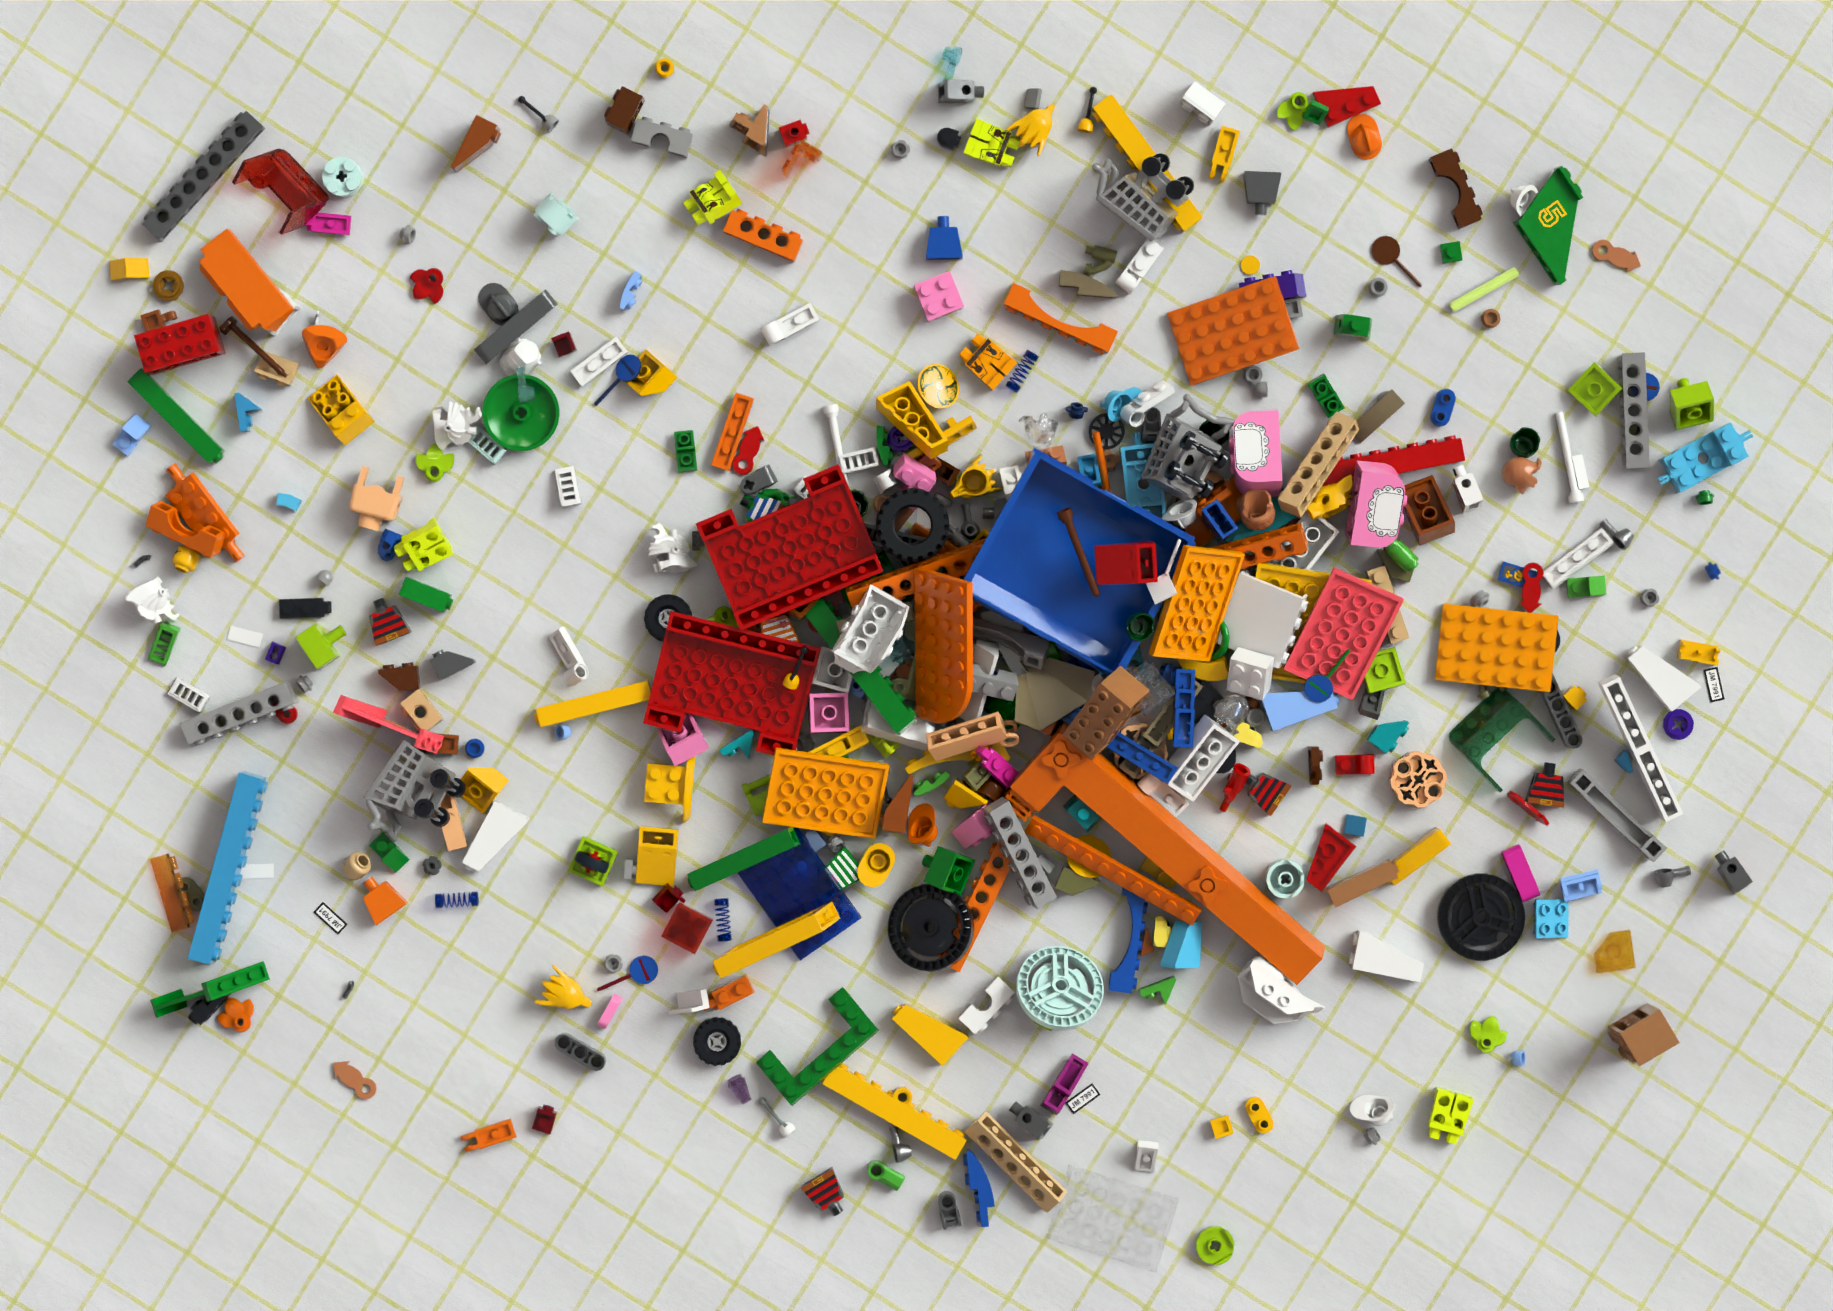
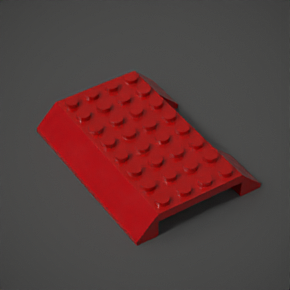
[696,464,883,631]
[643,611,821,756]

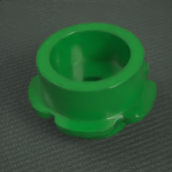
[1695,490,1714,505]

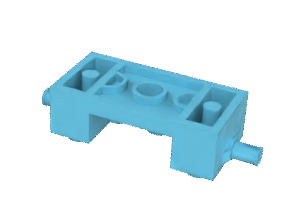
[1657,423,1753,493]
[1119,432,1166,519]

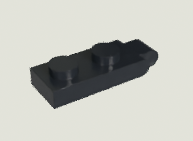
[279,598,332,619]

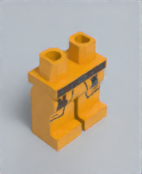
[959,334,1018,391]

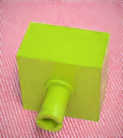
[1669,378,1714,430]
[295,624,347,669]

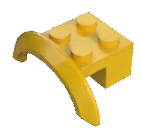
[644,756,696,823]

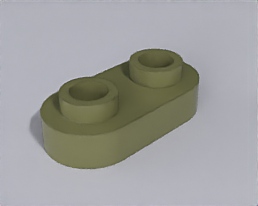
[175,877,205,911]

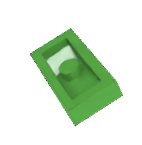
[1566,575,1606,598]
[1138,975,1176,1005]

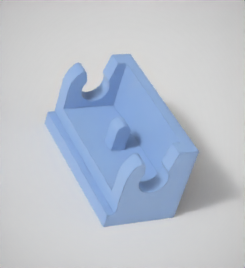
[1559,869,1602,902]

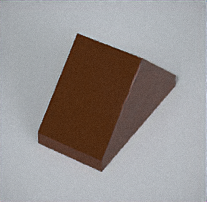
[935,457,960,487]

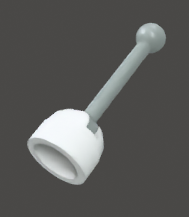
[759,1098,796,1138]

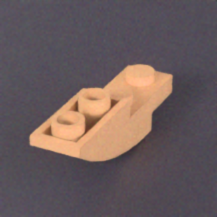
[433,792,467,852]

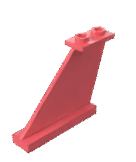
[333,695,444,754]

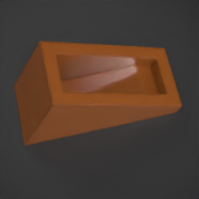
[1140,928,1154,956]

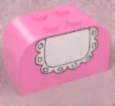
[1229,410,1282,497]
[1345,460,1407,548]

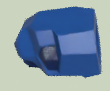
[378,529,403,562]

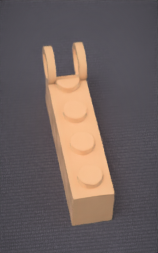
[926,712,1019,761]

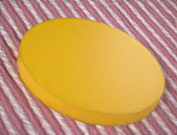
[1241,255,1260,275]

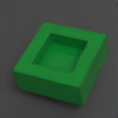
[1302,100,1329,125]
[1440,241,1463,264]

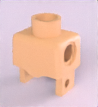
[349,466,405,531]

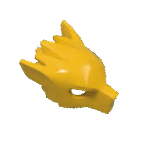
[1006,104,1055,156]
[948,454,1002,499]
[1306,474,1353,520]
[535,965,592,1009]

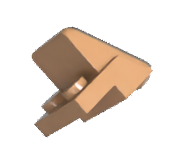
[729,104,770,157]

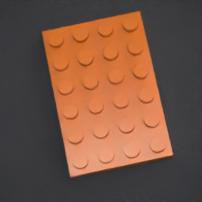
[1167,276,1300,386]

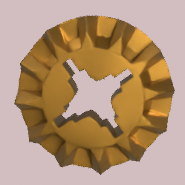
[153,270,184,301]

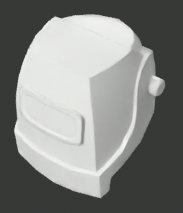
[499,338,541,376]

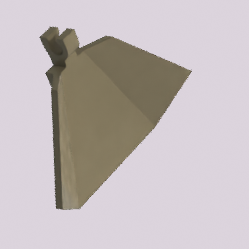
[1015,657,1095,732]

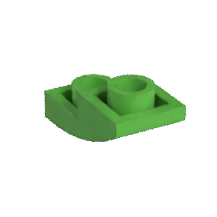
[913,771,951,796]

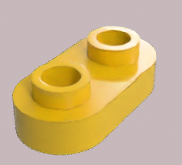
[1245,1097,1273,1133]

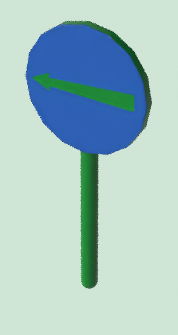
[1304,649,1351,702]

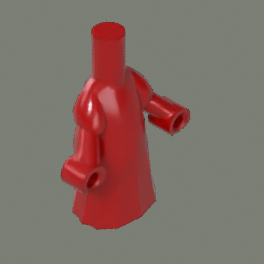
[1219,763,1251,812]

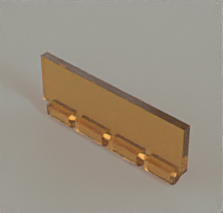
[150,853,194,932]

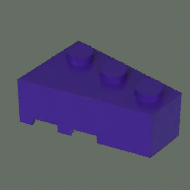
[1239,270,1307,300]

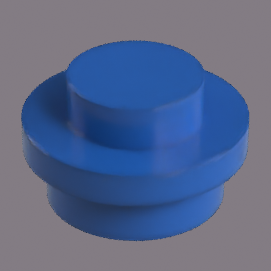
[1705,562,1721,580]
[465,739,485,758]

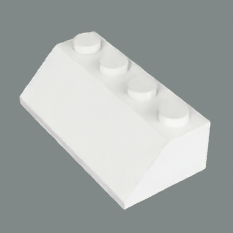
[1267,511,1340,570]
[959,639,999,721]
[1167,714,1240,802]

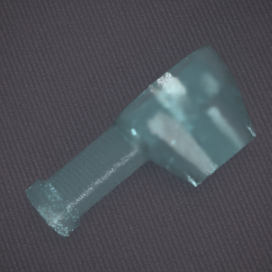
[942,46,962,80]
[515,367,535,404]

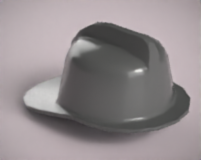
[478,283,519,326]

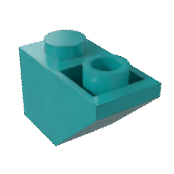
[1366,720,1409,754]

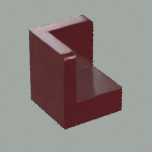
[551,331,577,358]

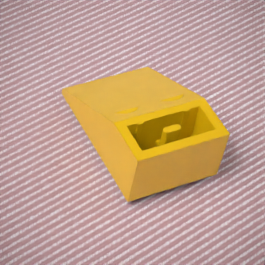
[307,374,375,446]
[636,826,679,886]

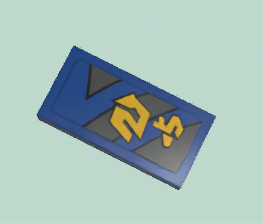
[1497,561,1537,587]

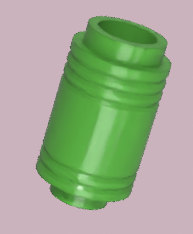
[1385,539,1419,572]

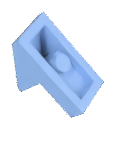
[113,414,152,456]

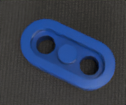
[1430,389,1456,427]

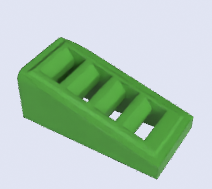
[148,621,181,666]

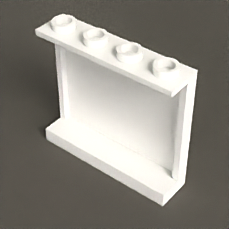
[1216,570,1308,669]

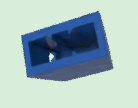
[926,216,963,260]
[1201,499,1238,542]

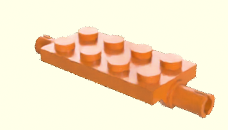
[165,463,245,563]

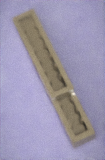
[1118,681,1203,780]

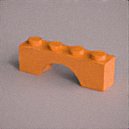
[145,501,226,558]

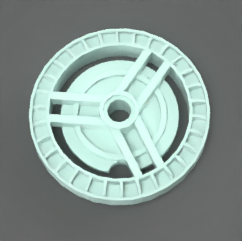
[1016,946,1104,1030]

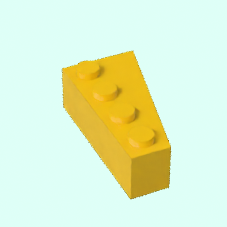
[876,381,948,459]

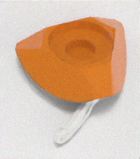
[301,311,347,368]

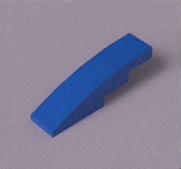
[1173,668,1195,748]

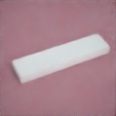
[1543,528,1614,589]

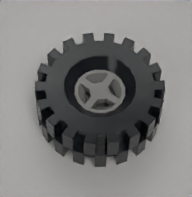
[644,594,692,642]
[693,1017,741,1066]

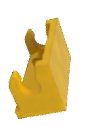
[1677,639,1720,666]

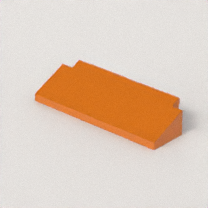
[199,229,294,331]

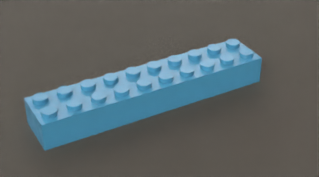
[187,771,268,965]

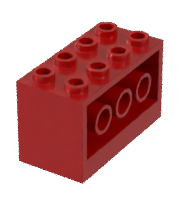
[134,314,226,375]

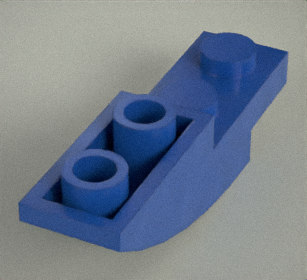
[963,1149,995,1227]

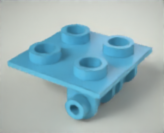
[1533,899,1568,938]

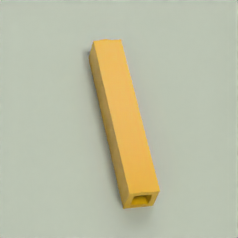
[534,680,651,727]

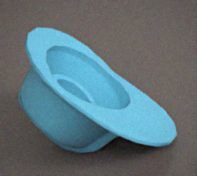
[1100,387,1142,422]

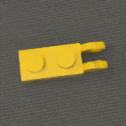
[1209,126,1240,183]

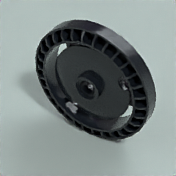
[1437,873,1525,961]
[888,884,974,972]

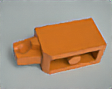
[704,974,755,1011]

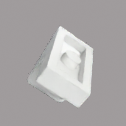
[1135,1141,1158,1172]

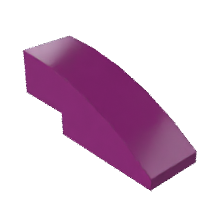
[1040,1053,1089,1115]

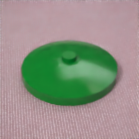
[482,374,560,451]

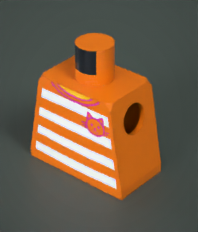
[761,614,800,642]

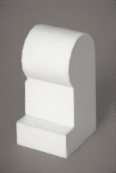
[873,469,898,494]

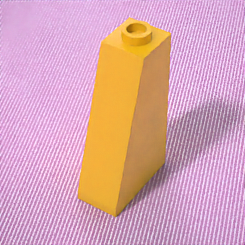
[1387,827,1451,886]
[892,1003,969,1066]

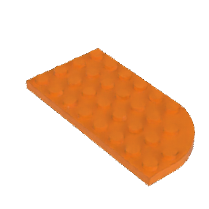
[914,567,973,724]

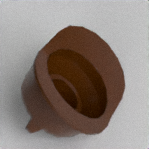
[963,775,1006,801]

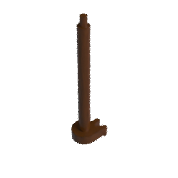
[219,316,288,378]

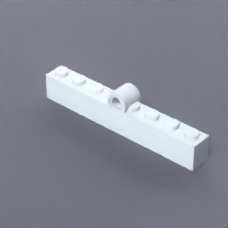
[1597,674,1683,822]

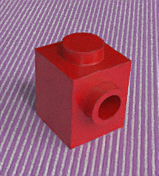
[779,119,810,147]

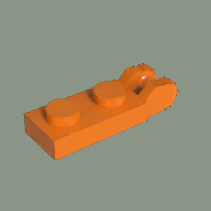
[460,1118,517,1152]

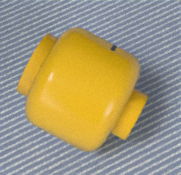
[172,546,201,574]

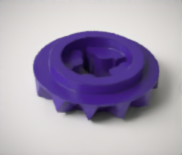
[887,426,914,452]
[1663,709,1694,740]

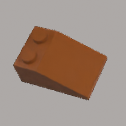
[451,115,501,172]
[1404,475,1455,546]
[879,774,914,833]

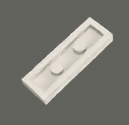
[570,337,628,387]

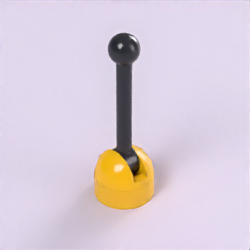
[1077,87,1097,133]
[783,646,808,690]

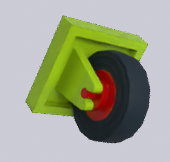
[568,836,618,886]

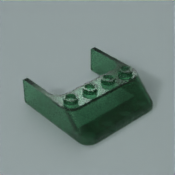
[1449,688,1556,793]

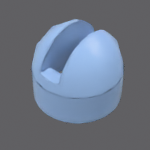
[555,724,571,740]
[1510,1050,1526,1066]

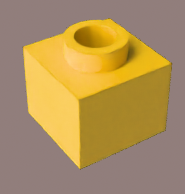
[1563,686,1587,710]

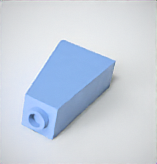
[1261,691,1340,731]

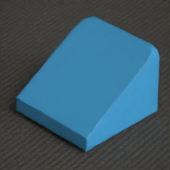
[1614,750,1633,773]
[1344,814,1367,837]

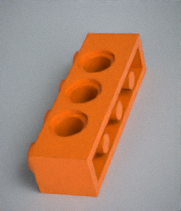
[723,209,803,262]

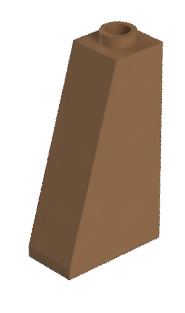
[1325,859,1399,908]

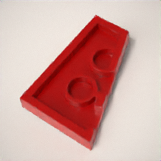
[1313,86,1381,128]
[1306,824,1357,892]

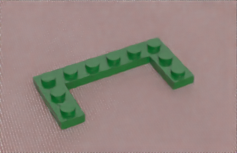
[756,987,879,1106]

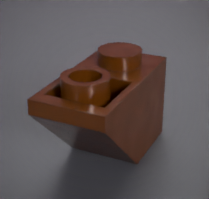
[378,662,421,691]

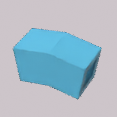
[276,493,302,511]

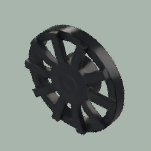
[1089,413,1125,449]

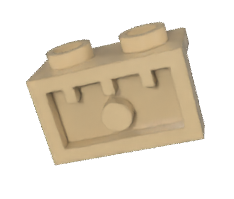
[254,351,299,387]

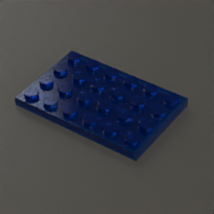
[738,827,862,961]

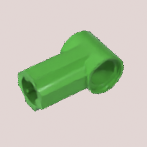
[867,1160,905,1191]

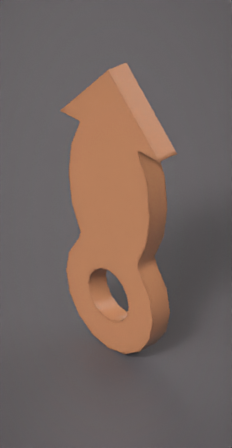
[1592,240,1641,272]
[334,1061,377,1099]

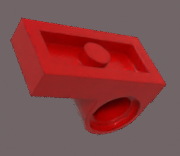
[1335,754,1375,775]

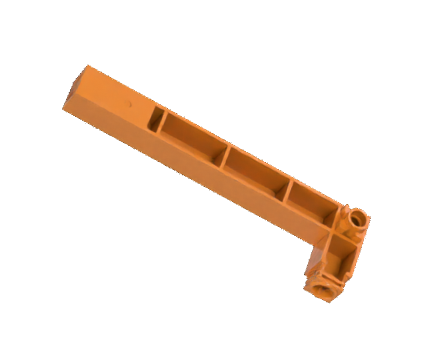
[1003,722,1325,985]

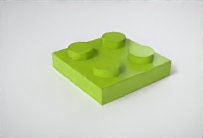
[1568,362,1623,417]
[1364,647,1406,694]

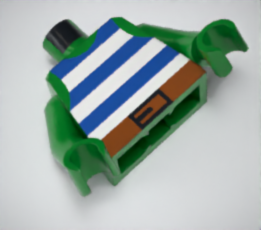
[740,488,795,522]

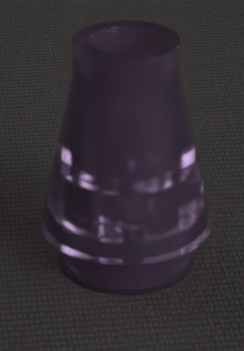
[727,1074,752,1104]

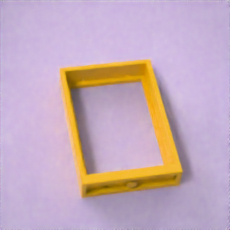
[713,902,841,978]

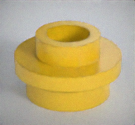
[655,58,674,78]

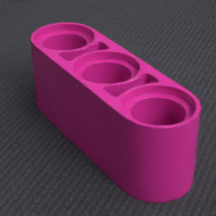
[1501,844,1540,902]

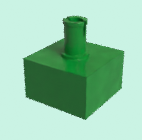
[922,846,975,895]

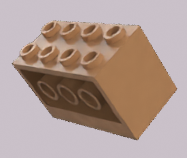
[1063,665,1150,760]
[1608,1003,1680,1066]

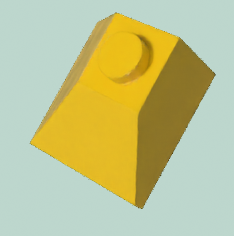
[626,349,677,396]
[461,767,509,814]
[943,777,988,809]

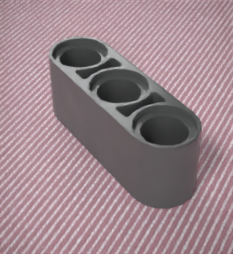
[555,1033,606,1071]

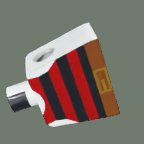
[1453,465,1484,513]

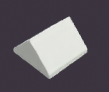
[812,646,853,693]

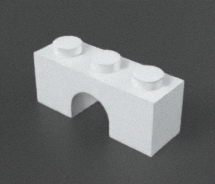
[958,975,1015,1034]

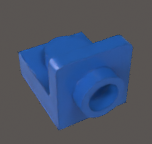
[1158,663,1181,686]

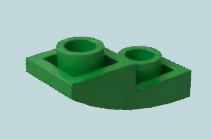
[1307,373,1345,418]
[877,426,893,466]
[674,430,698,473]

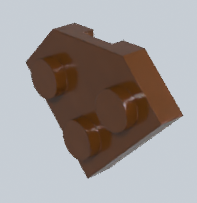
[1308,746,1323,785]

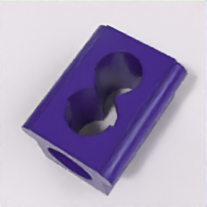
[265,641,286,665]

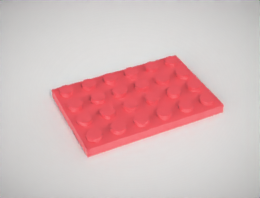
[1283,567,1404,700]

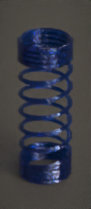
[1005,350,1039,393]
[435,891,479,909]
[714,898,732,942]

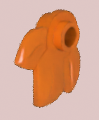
[217,997,254,1032]

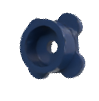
[1065,402,1088,419]

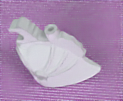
[433,402,482,450]
[648,523,697,573]
[124,576,179,624]

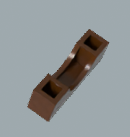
[1429,148,1483,230]

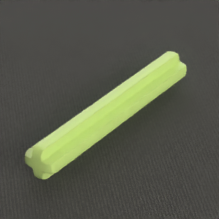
[1449,267,1519,312]

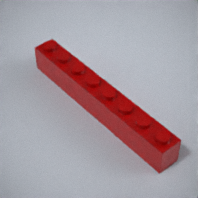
[1322,435,1465,486]

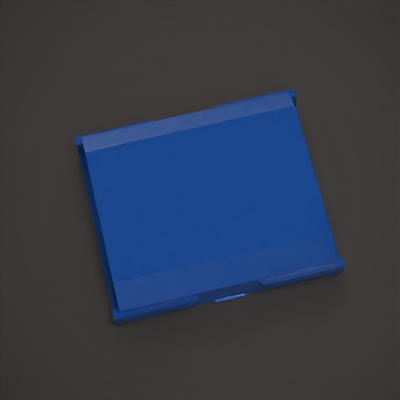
[963,448,1196,676]

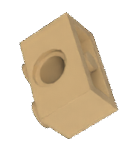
[401,689,444,732]

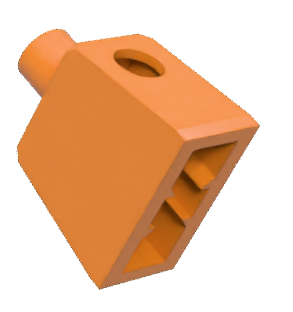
[363,877,408,925]

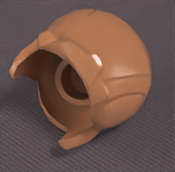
[1502,457,1542,495]
[1240,489,1275,531]

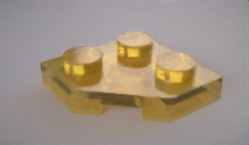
[1594,929,1636,973]

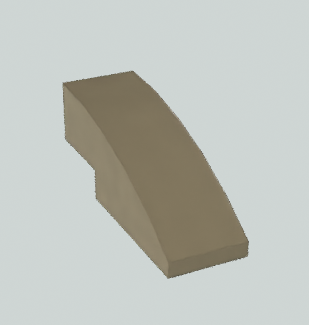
[1059,270,1117,299]
[1355,389,1405,443]

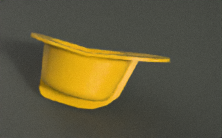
[857,843,895,887]

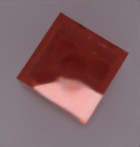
[661,901,714,954]

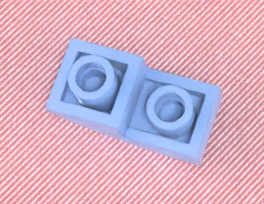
[620,270,643,311]

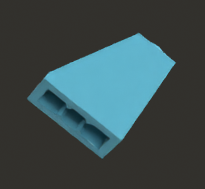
[1160,920,1202,969]

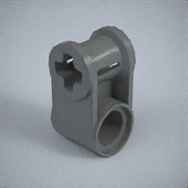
[1142,407,1161,444]
[740,464,778,495]
[938,1191,962,1230]

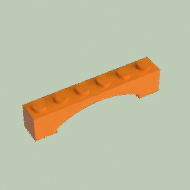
[1003,283,1118,355]

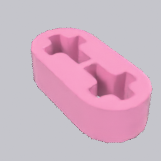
[597,994,623,1030]

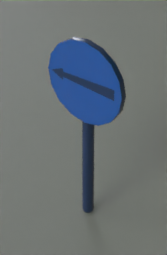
[594,355,641,406]

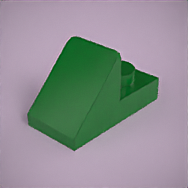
[369,832,410,873]

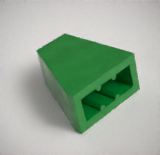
[398,577,453,612]

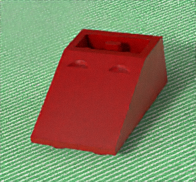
[1094,541,1158,585]

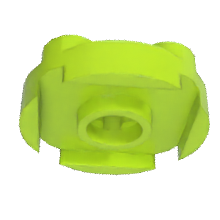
[1196,1226,1234,1265]

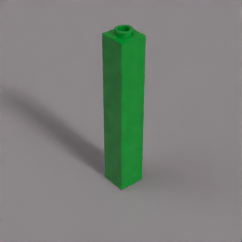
[127,368,225,464]
[687,827,800,891]

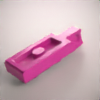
[297,212,352,235]
[975,746,1019,788]

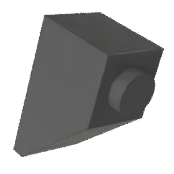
[430,649,476,680]

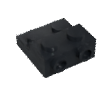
[1194,680,1232,725]
[188,993,232,1025]

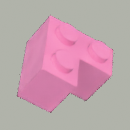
[893,453,936,510]
[951,799,1004,849]

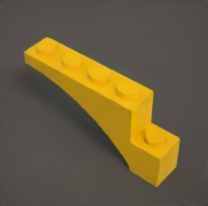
[905,742,1011,774]

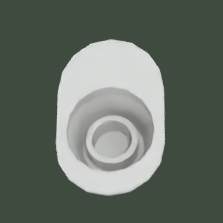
[1510,185,1539,217]
[1162,499,1197,529]
[1350,1095,1395,1126]

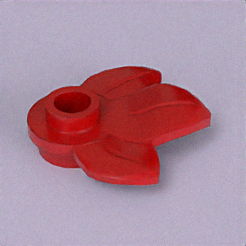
[410,268,444,304]

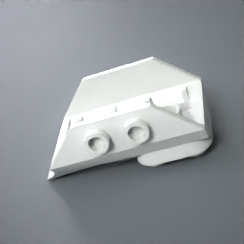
[831,584,910,674]
[1237,955,1324,1024]

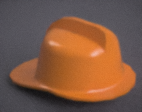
[1347,114,1382,160]
[908,803,938,847]

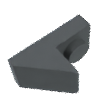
[1358,687,1385,720]

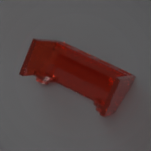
[232,149,329,235]

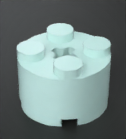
[322,157,363,198]
[533,192,579,236]
[1264,859,1305,898]

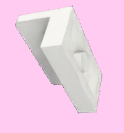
[668,989,710,1015]

